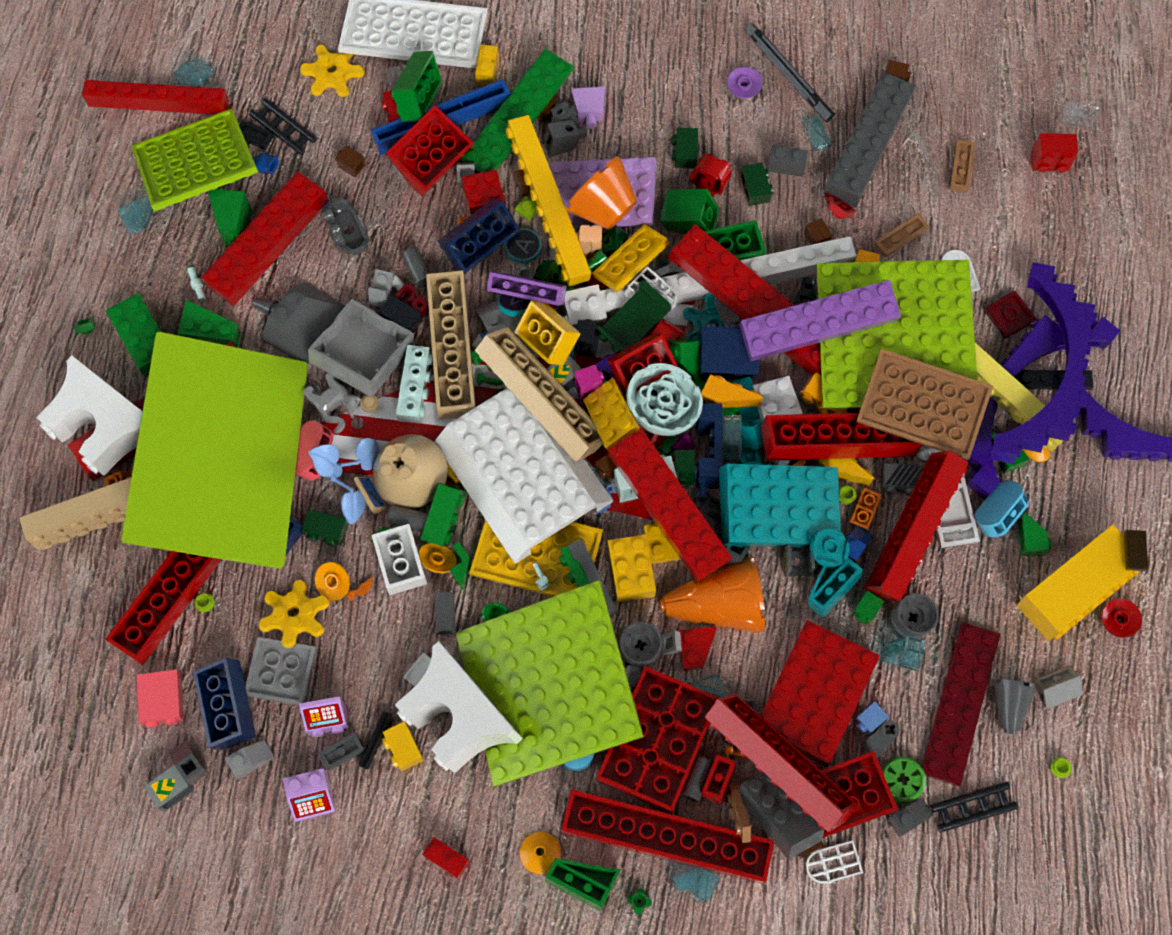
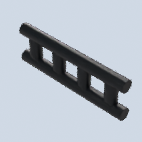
[249,98,317,155]
[930,781,1018,833]

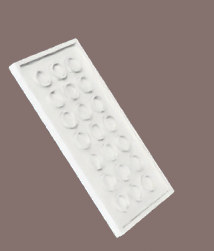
[338,0,487,69]

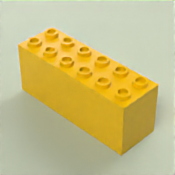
[1016,525,1140,642]

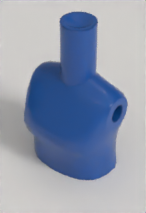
[252,152,279,174]

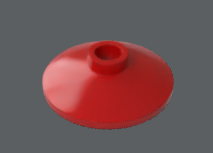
[1101,599,1142,638]

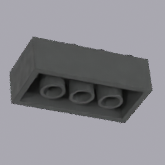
[740,772,824,860]

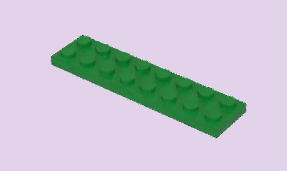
[460,48,574,173]

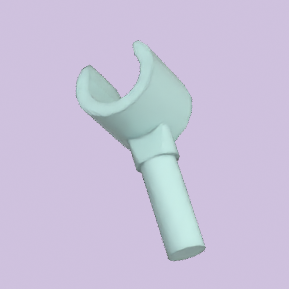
[533,563,549,591]

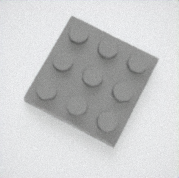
[245,637,317,706]

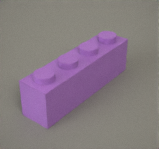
[487,271,567,306]

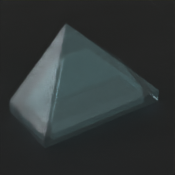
[802,115,831,151]
[693,673,733,698]

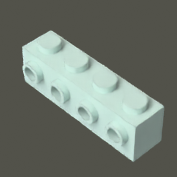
[396,345,433,424]

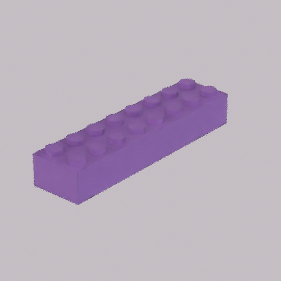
[739,280,901,362]

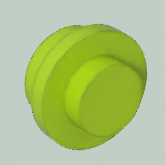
[839,485,856,504]
[194,593,215,613]
[1050,757,1072,778]

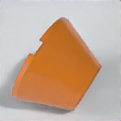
[565,156,637,230]

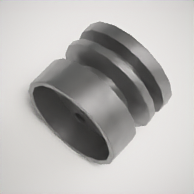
[888,593,939,641]
[620,622,662,668]

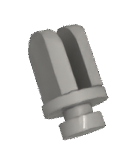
[625,665,641,692]

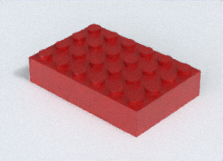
[760,620,880,768]
[596,666,719,815]

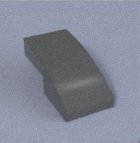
[654,262,683,277]

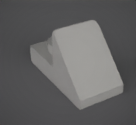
[368,269,395,308]

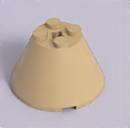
[373,434,448,510]

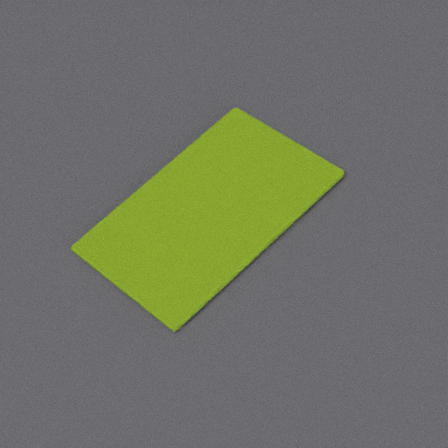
[121,332,308,569]

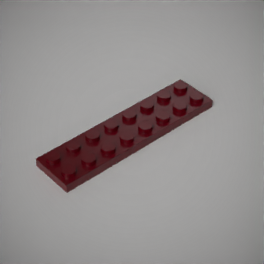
[921,622,1001,787]

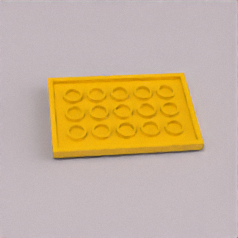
[469,520,603,597]

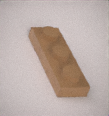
[949,139,975,192]
[874,213,930,258]
[726,783,751,843]

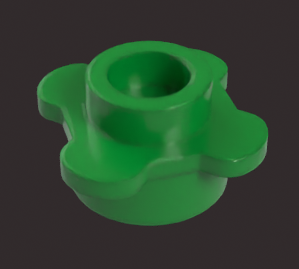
[627,888,652,914]

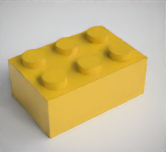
[514,301,581,365]
[608,535,656,603]

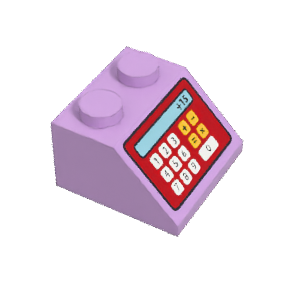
[299,696,349,737]
[283,768,335,822]

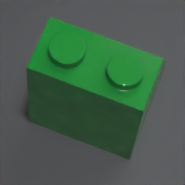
[208,189,252,247]
[659,189,720,235]

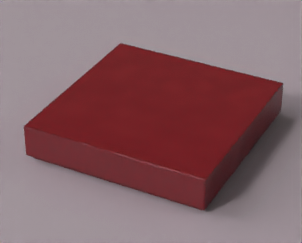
[984,291,1037,339]

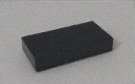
[239,120,274,150]

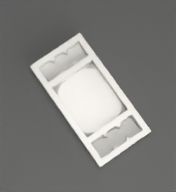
[935,476,980,548]

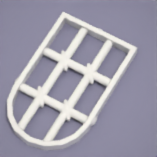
[627,266,677,309]
[806,840,863,884]

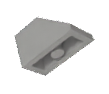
[225,740,275,780]

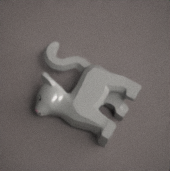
[302,373,361,433]

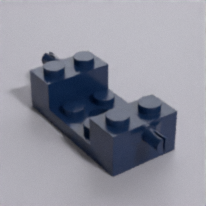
[693,402,723,497]

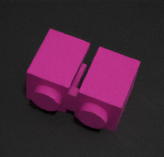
[574,365,604,402]

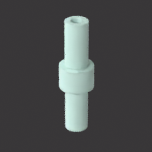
[187,267,206,301]

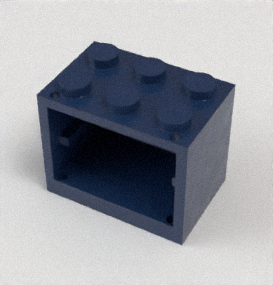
[697,324,759,381]

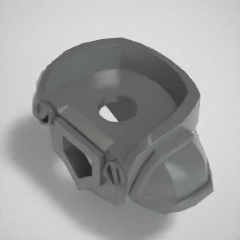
[322,199,369,255]

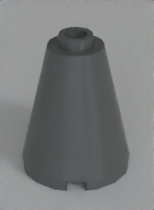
[994,678,1036,734]

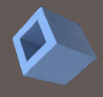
[855,702,889,736]

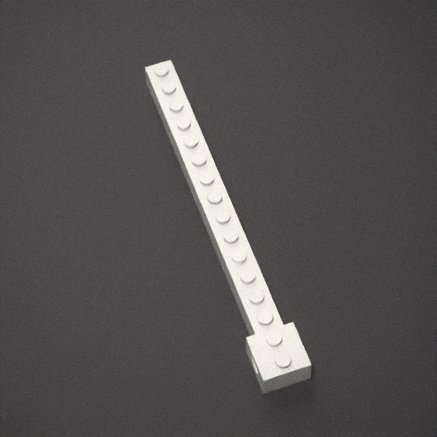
[563,237,857,329]

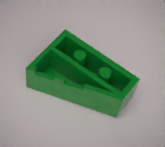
[178,300,241,348]
[421,484,467,547]
[545,858,621,912]

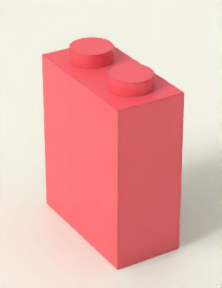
[137,669,184,728]

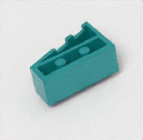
[808,558,863,619]

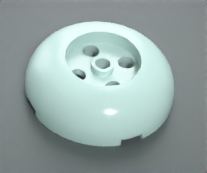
[626,363,703,436]

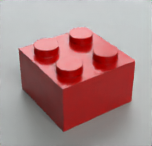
[1031,133,1078,173]
[461,169,506,215]

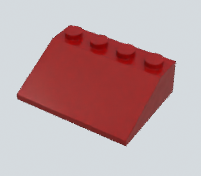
[386,105,474,197]
[821,751,898,838]

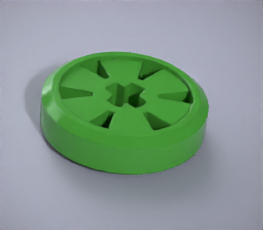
[882,757,926,803]

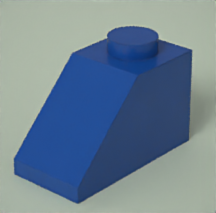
[846,526,874,563]

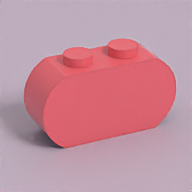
[295,421,334,481]

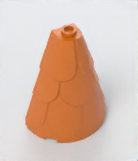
[660,555,765,633]

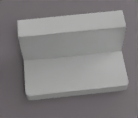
[1034,666,1083,709]

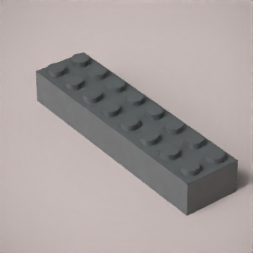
[823,72,916,208]

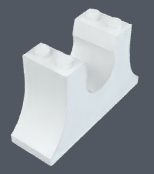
[36,356,142,476]
[395,641,523,773]

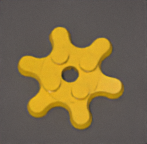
[300,44,365,97]
[258,580,330,648]

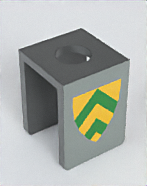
[546,356,582,392]
[783,544,815,577]
[144,766,194,812]

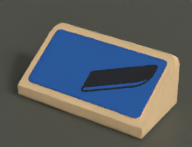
[354,477,386,515]

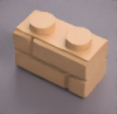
[576,225,602,259]

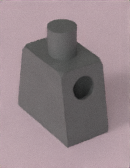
[543,120,587,158]

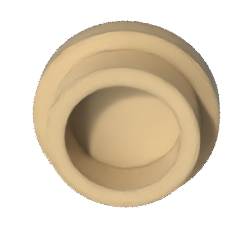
[360,395,379,413]

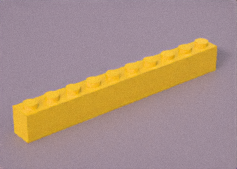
[506,115,591,286]

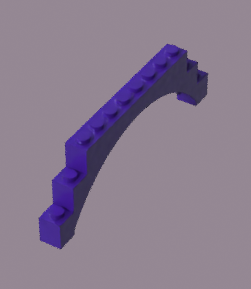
[990,262,1097,464]
[964,315,1121,499]
[1076,385,1172,462]

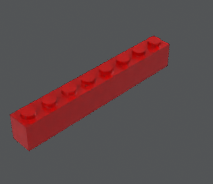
[82,80,229,115]

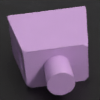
[571,86,605,129]

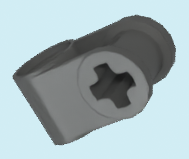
[862,720,900,759]

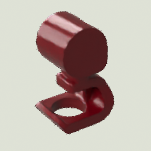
[395,284,429,318]

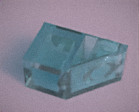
[174,59,215,87]
[722,415,742,460]
[879,636,926,671]
[671,868,720,904]

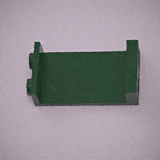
[596,279,672,354]

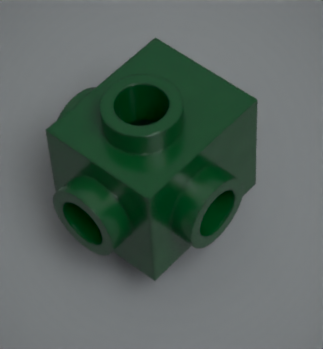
[602,228,628,257]
[533,260,562,284]

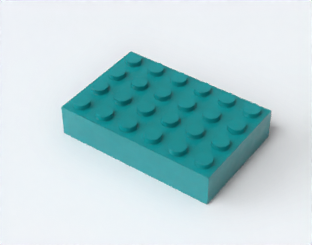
[719,464,841,547]

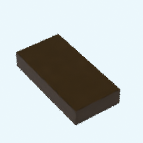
[1124,530,1148,571]

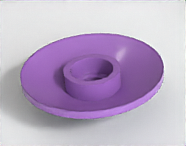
[727,67,762,98]

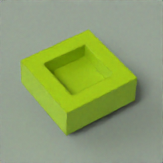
[515,196,537,221]

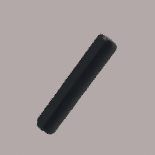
[358,711,393,769]

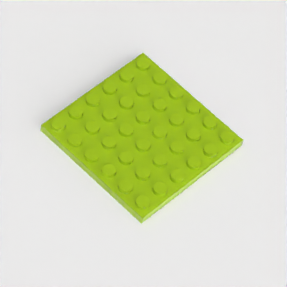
[131,108,258,211]

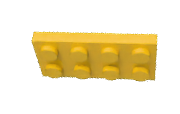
[592,224,670,293]
[583,377,640,450]

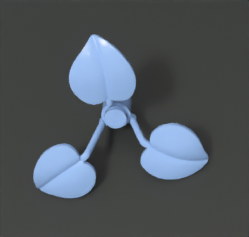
[308,438,380,525]

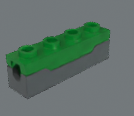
[559,539,616,616]

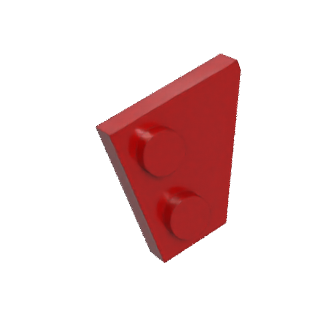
[825,193,857,219]
[678,626,717,671]

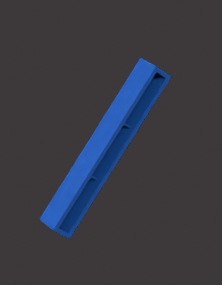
[371,79,510,155]

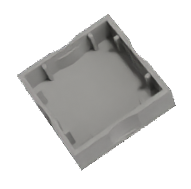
[308,299,414,397]

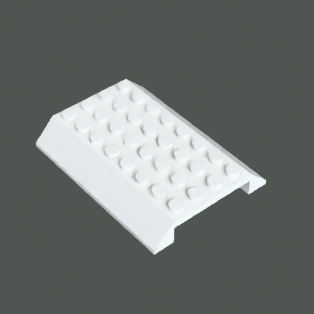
[434,388,613,564]

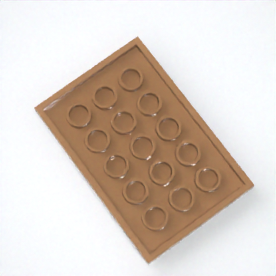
[856,349,993,460]

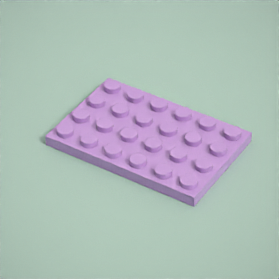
[550,157,657,228]

